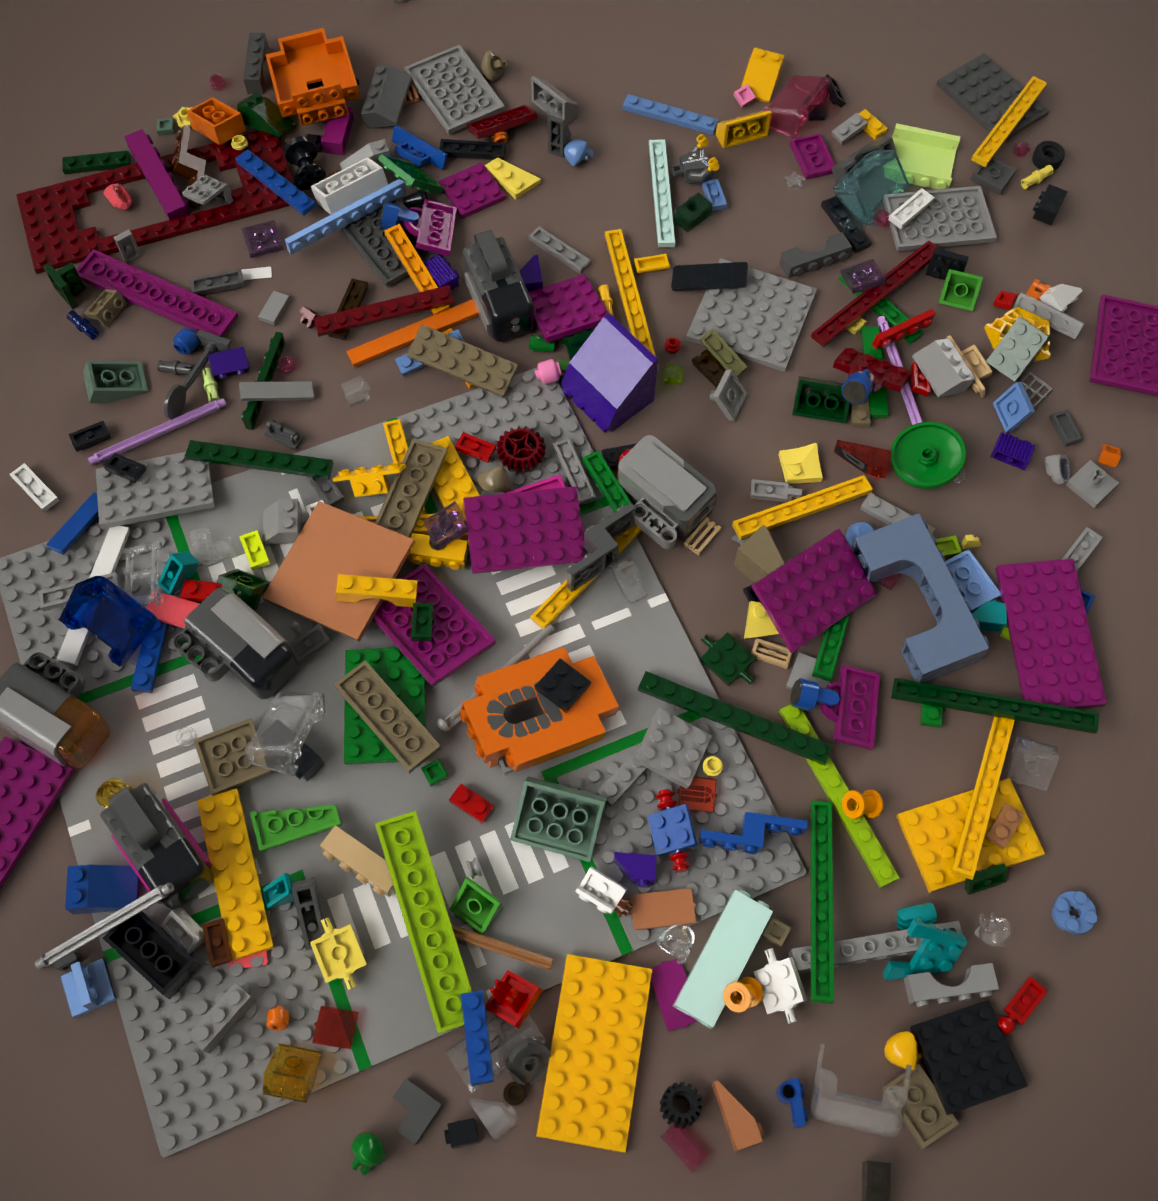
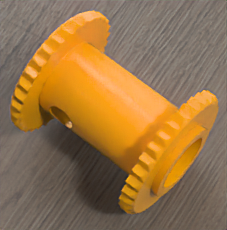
[842,790,884,819]
[723,976,764,1013]

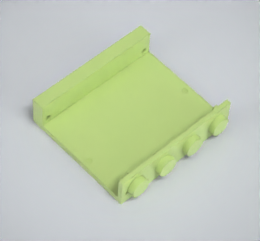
[883,123,960,190]

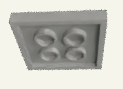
[633,708,712,789]

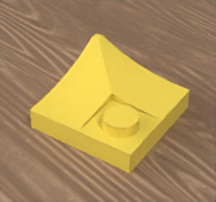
[778,443,823,484]

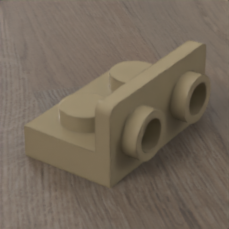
[84,289,127,327]

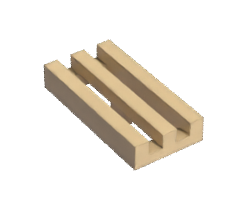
[684,517,722,556]
[751,638,793,669]

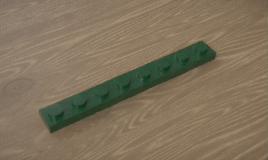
[185,440,334,479]

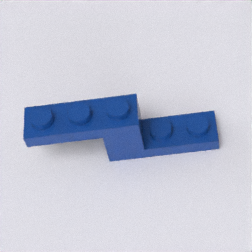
[699,812,808,854]

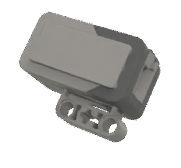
[617,435,717,550]

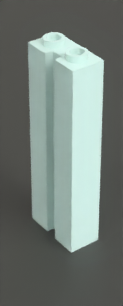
[673,890,773,1029]

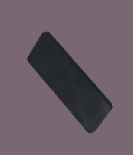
[671,262,748,291]

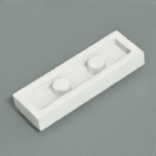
[888,188,935,229]
[9,463,59,512]

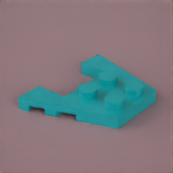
[882,917,968,981]

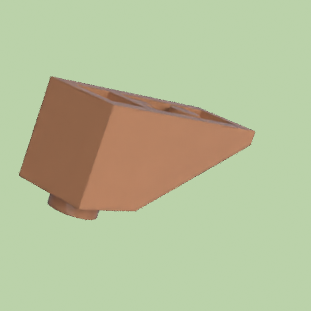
[712,1080,764,1152]

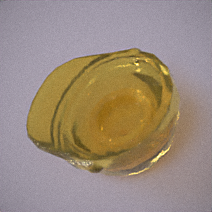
[96,778,134,808]

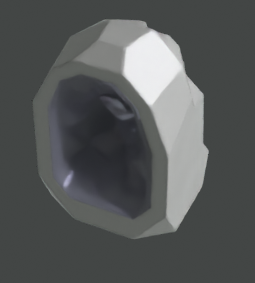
[1045,455,1070,484]

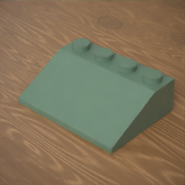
[510,776,607,862]

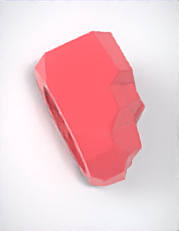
[103,183,132,210]

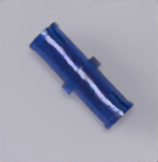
[66,310,99,340]

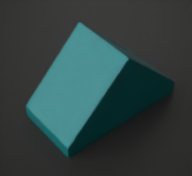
[261,873,294,910]

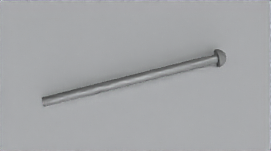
[437,624,555,732]

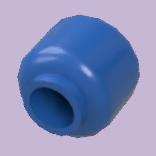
[173,328,200,355]

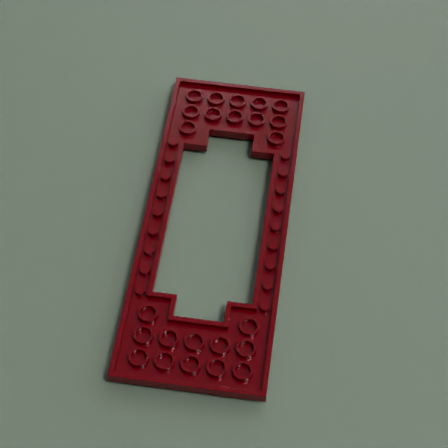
[16,131,295,274]

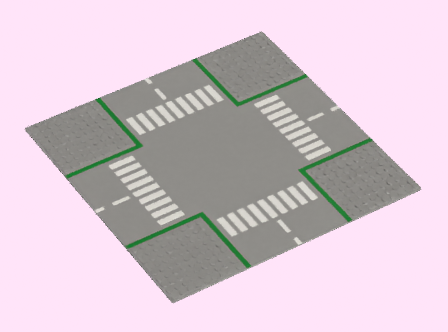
[0,367,806,1158]

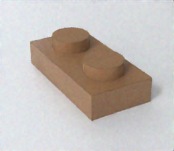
[985,803,1024,850]

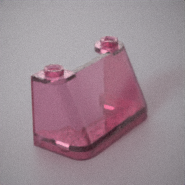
[763,75,831,139]

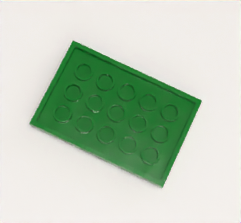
[344,647,426,765]

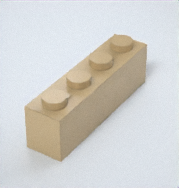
[320,825,395,897]

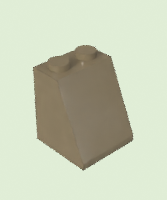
[734,525,784,583]

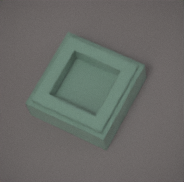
[157,118,174,136]

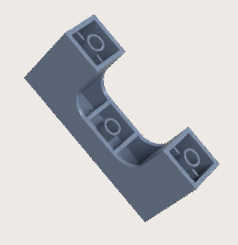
[852,513,989,683]

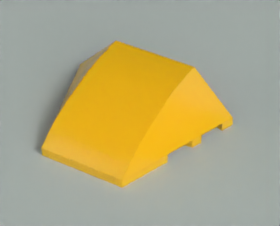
[984,306,1050,362]

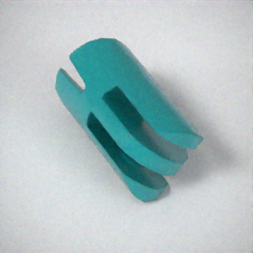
[897,902,937,930]

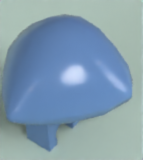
[564,139,594,166]

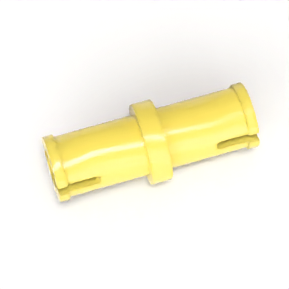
[1021,165,1054,189]

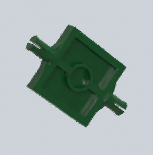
[700,632,756,686]

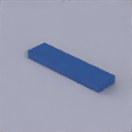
[46,492,99,555]

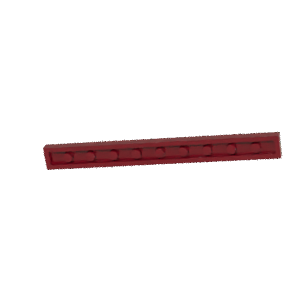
[811,241,940,348]

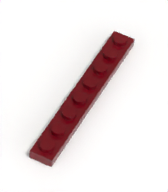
[313,285,454,337]

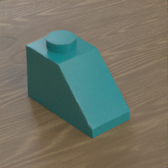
[157,551,200,595]
[972,600,1007,632]

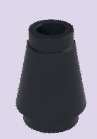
[403,190,428,207]

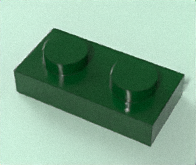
[411,603,433,641]
[964,863,1008,895]

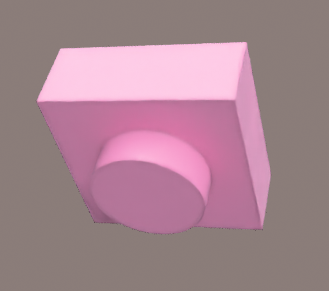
[733,84,756,108]

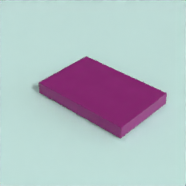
[789,133,835,180]

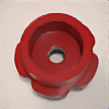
[664,337,681,354]

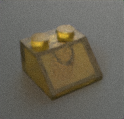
[262,1043,322,1103]

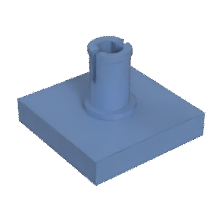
[993,382,1035,433]

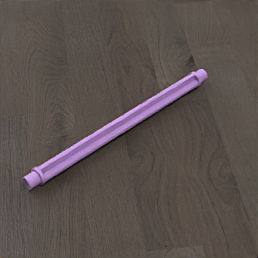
[877,316,922,425]
[88,398,227,465]

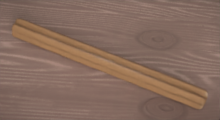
[451,924,553,970]

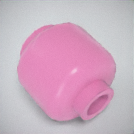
[535,359,562,385]

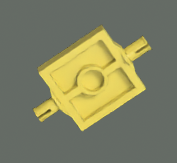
[310,917,367,990]

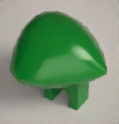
[351,1132,386,1176]

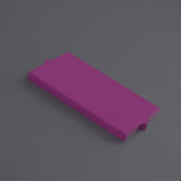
[649,958,698,1032]

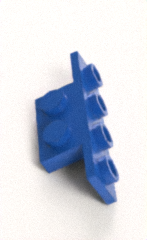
[392,126,447,170]

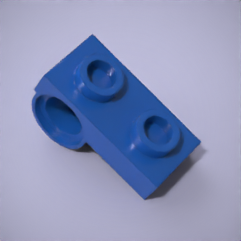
[776,1078,808,1128]

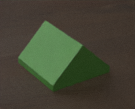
[939,269,983,311]
[449,877,503,935]

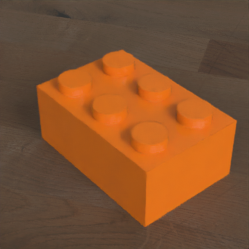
[187,97,246,145]

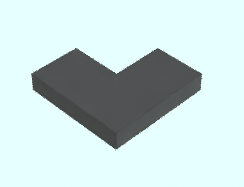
[393,1079,442,1145]

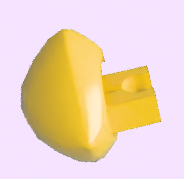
[884,1031,922,1070]

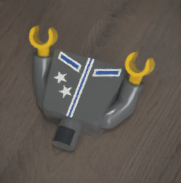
[672,134,719,183]

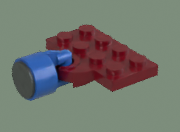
[833,348,912,404]

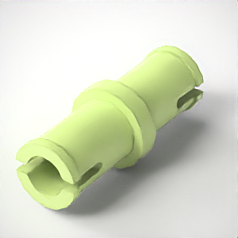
[201,368,220,403]

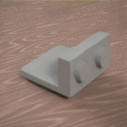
[182,175,234,205]

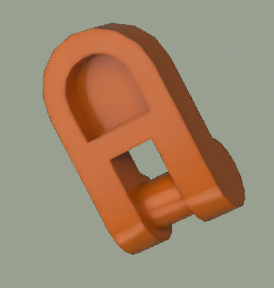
[1026,279,1051,302]

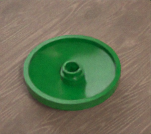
[890,422,966,489]

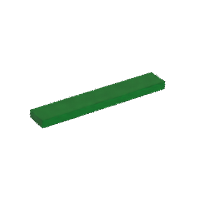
[839,267,924,345]
[861,326,889,418]

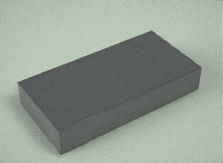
[1049,410,1083,447]

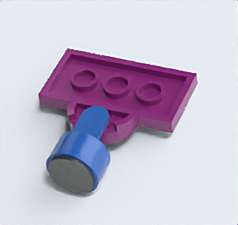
[379,199,457,256]
[790,665,880,750]

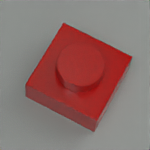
[994,291,1017,310]

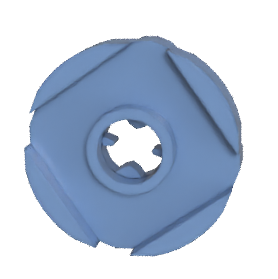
[1052,891,1097,935]

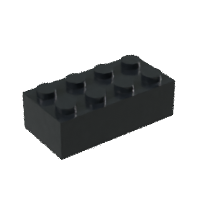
[103,911,201,999]

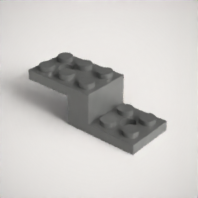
[567,503,635,592]

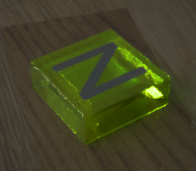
[664,364,684,385]

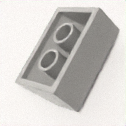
[531,76,579,125]
[912,338,975,397]

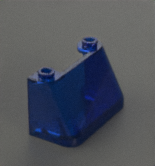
[59,576,157,667]

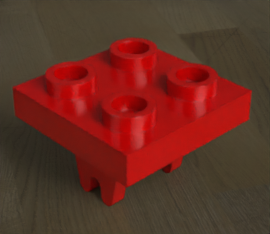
[485,970,543,1029]

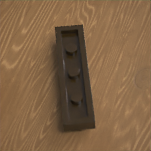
[328,278,369,340]

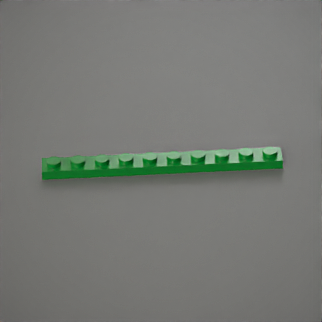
[810,801,834,1004]

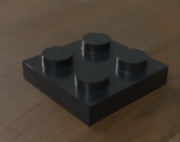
[926,248,969,280]
[535,658,591,713]

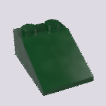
[237,93,297,137]

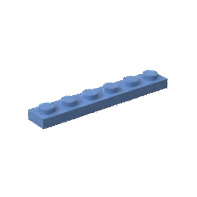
[622,94,718,135]

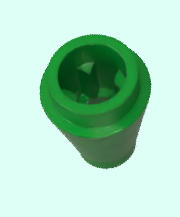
[529,335,555,352]

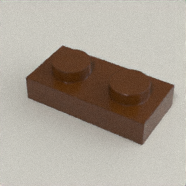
[202,918,233,968]

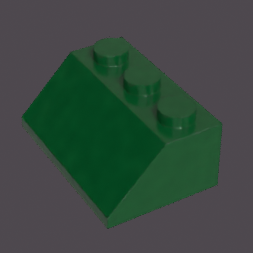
[792,376,850,424]

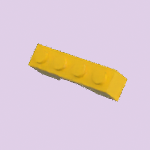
[336,574,417,607]

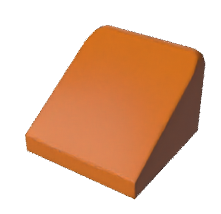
[1098,444,1121,468]

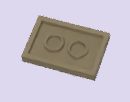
[881,1063,959,1149]

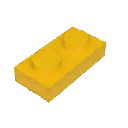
[858,109,888,140]

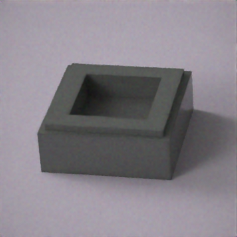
[53,952,83,971]

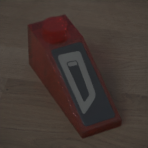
[834,440,891,478]

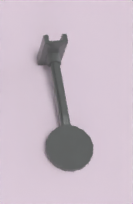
[164,330,231,419]

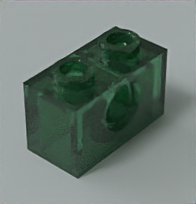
[674,192,713,233]

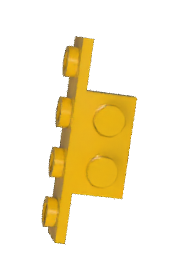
[332,462,407,497]

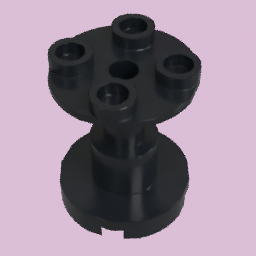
[284,136,326,191]

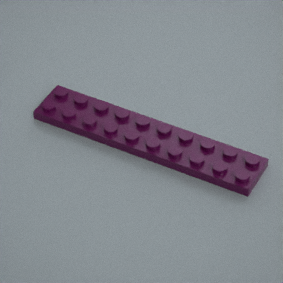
[77,249,239,337]

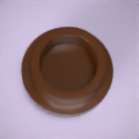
[614,897,633,918]

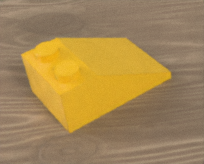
[741,47,785,103]

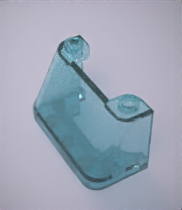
[833,150,909,225]

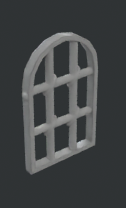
[1020,372,1053,408]

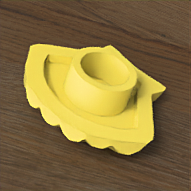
[173,107,193,128]

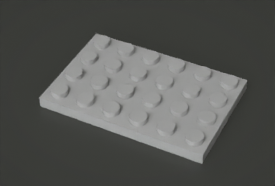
[404,45,505,135]
[883,186,997,251]
[96,452,215,529]

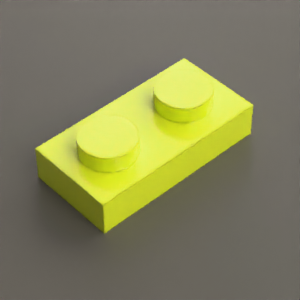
[239,530,270,571]

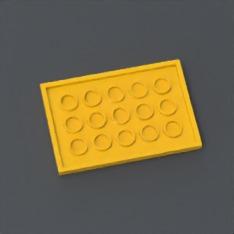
[896,778,1045,893]

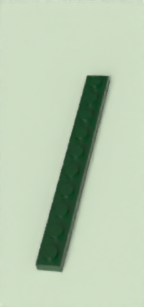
[638,671,833,766]
[891,678,1099,734]

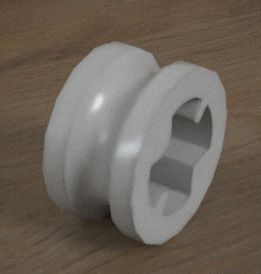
[466,858,482,879]

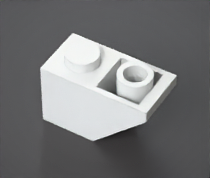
[1039,284,1083,312]

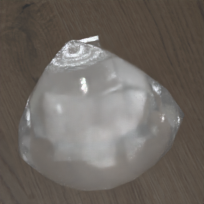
[974,913,1012,947]
[657,924,695,964]

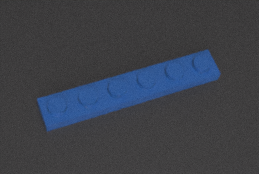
[235,149,316,216]

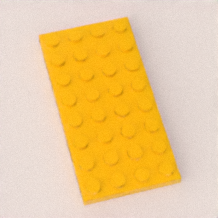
[536,954,652,1153]

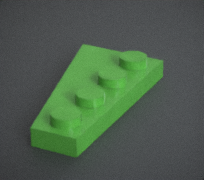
[250,805,342,853]

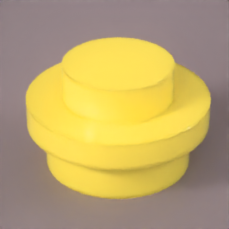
[231,135,248,150]
[702,756,723,777]

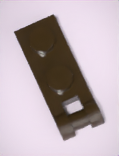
[692,350,726,388]

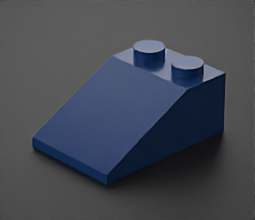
[65,865,139,915]

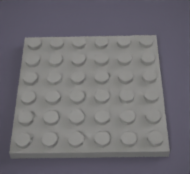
[686,258,817,372]

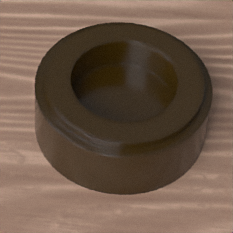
[503,1082,526,1106]

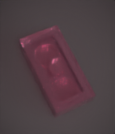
[660,1124,709,1172]

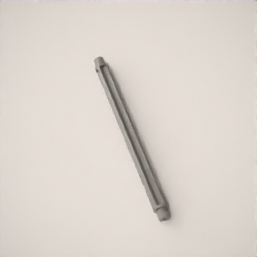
[35,882,174,969]

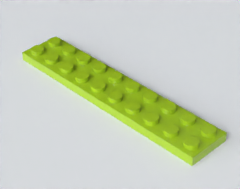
[375,811,472,1034]

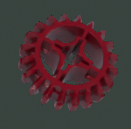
[496,425,546,473]

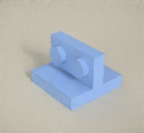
[61,958,116,1018]

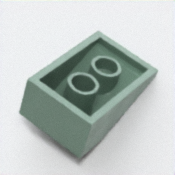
[83,361,148,403]

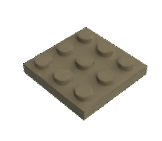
[193,718,272,796]

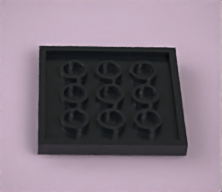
[910,1000,1028,1115]

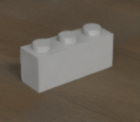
[187,983,256,1053]

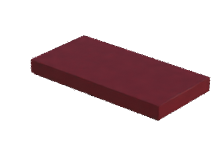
[467,105,538,139]

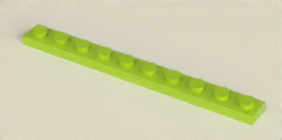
[779,704,900,889]

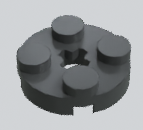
[506,1038,551,1085]

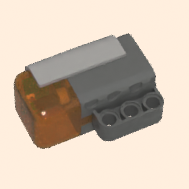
[0,652,111,769]

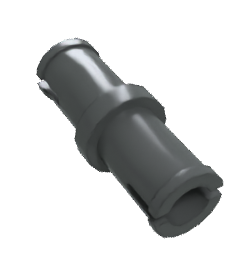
[157,360,195,375]

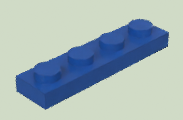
[130,618,169,693]
[461,990,494,1086]

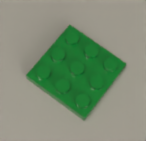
[378,154,444,194]

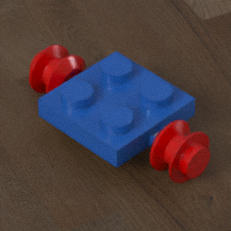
[648,789,698,873]

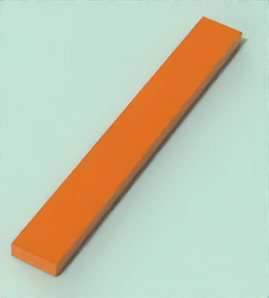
[346,299,479,368]

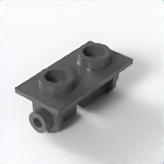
[264,420,305,450]

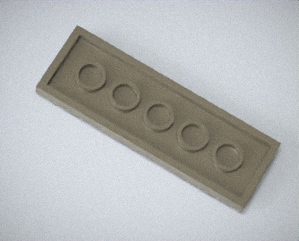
[407,324,518,398]
[375,439,448,538]
[333,660,441,774]

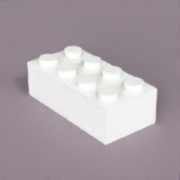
[311,157,388,215]

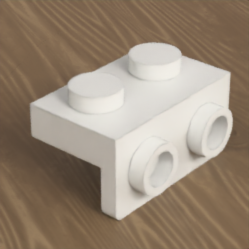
[575,867,628,914]

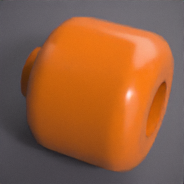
[266,1006,289,1031]

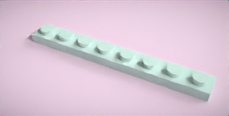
[649,139,675,248]

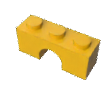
[408,533,469,570]

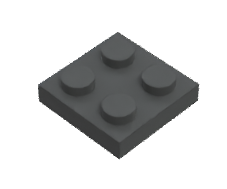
[971,157,1017,194]

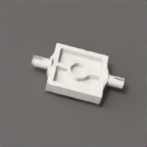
[754,948,807,1024]

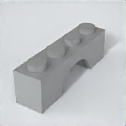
[904,963,999,1007]

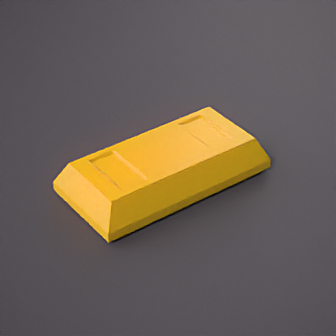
[634,254,670,274]

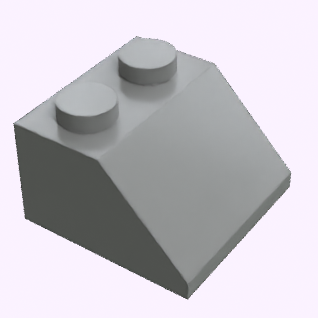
[263,499,302,545]

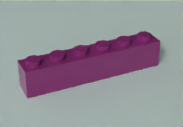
[124,129,189,220]

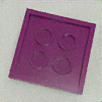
[438,162,506,219]

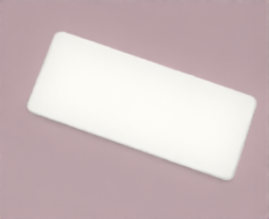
[241,267,272,280]

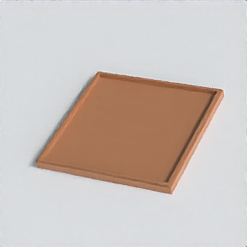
[262,501,416,642]

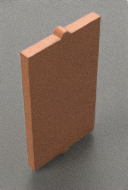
[630,888,696,930]

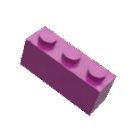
[321,107,354,155]

